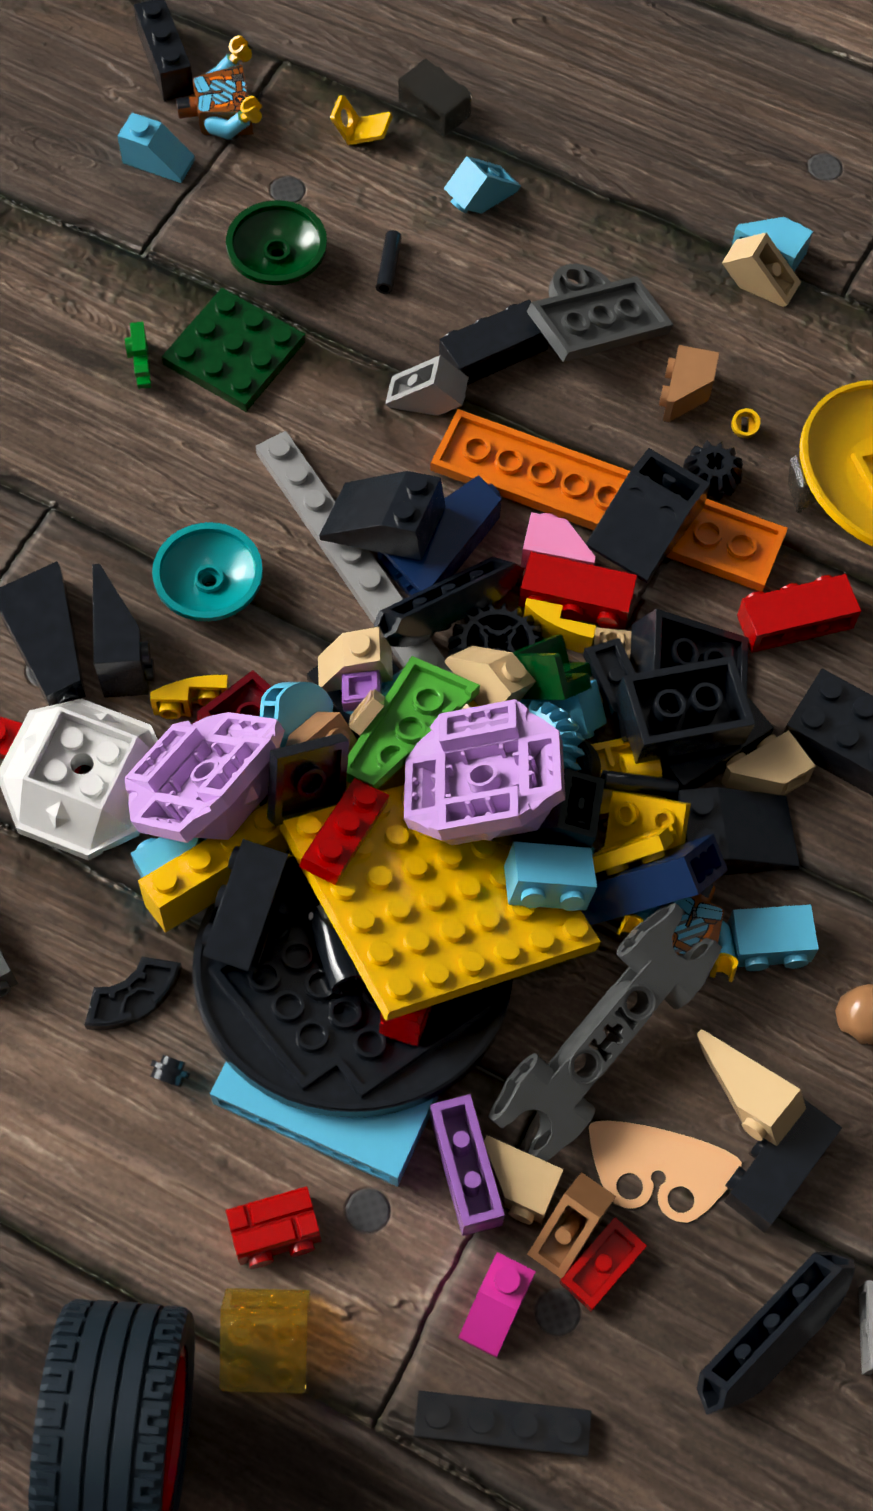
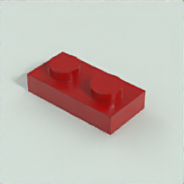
[559,1217,647,1312]

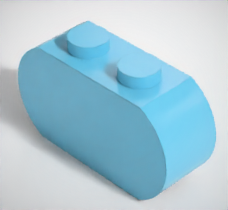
[260,682,333,747]

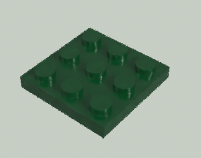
[161,288,306,412]

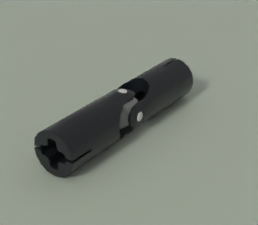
[286,848,365,995]

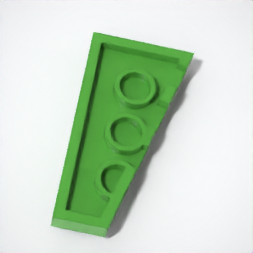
[347,656,480,789]

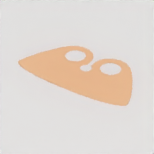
[589,1120,742,1223]

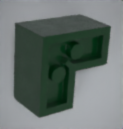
[513,635,592,700]

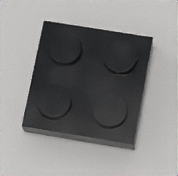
[267,733,349,826]

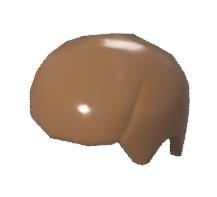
[835,984,873,1045]

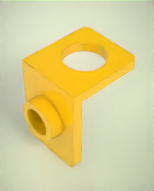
[330,95,393,145]

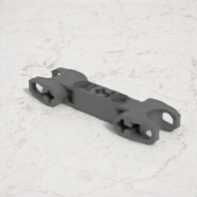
[488,902,722,1161]

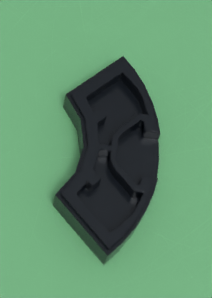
[85,956,182,1030]

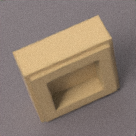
[349,689,385,736]

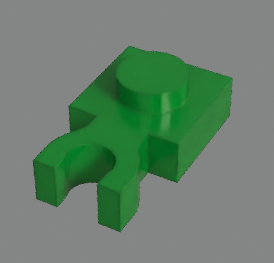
[125,321,151,389]

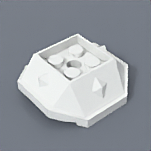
[0,698,158,861]

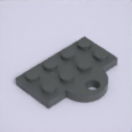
[527,264,674,362]

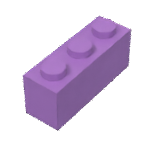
[430,1094,505,1236]

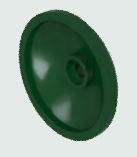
[226,200,327,285]

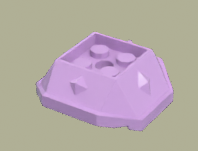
[404,699,565,845]
[124,712,285,843]

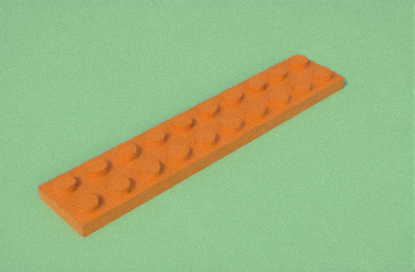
[430,409,788,591]

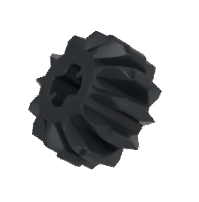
[683,440,743,502]

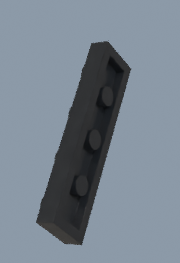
[414,1390,591,1457]

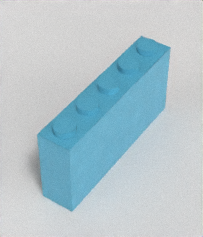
[210,1062,438,1187]

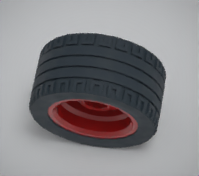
[28,1299,195,1511]

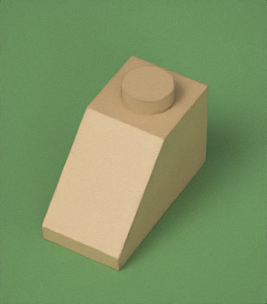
[722,233,801,307]
[318,627,393,692]
[444,646,536,706]
[484,1135,564,1224]

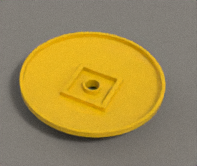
[800,380,873,547]

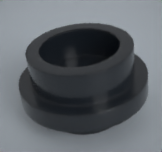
[150,1055,190,1087]

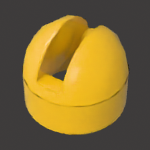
[731,408,760,438]

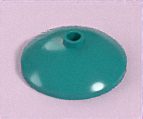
[152,522,263,621]

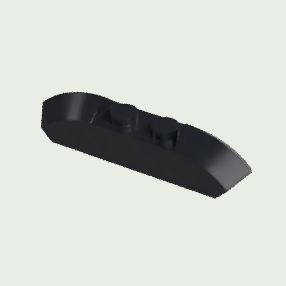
[374,556,524,647]
[697,1252,855,1415]

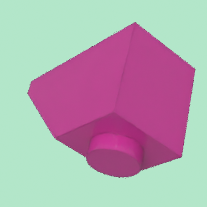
[458,1252,536,1358]

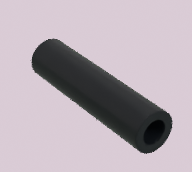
[376,230,402,294]
[600,770,679,798]

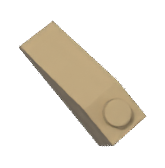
[697,1029,806,1146]

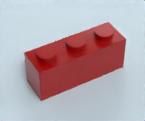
[519,551,637,630]
[737,574,861,653]

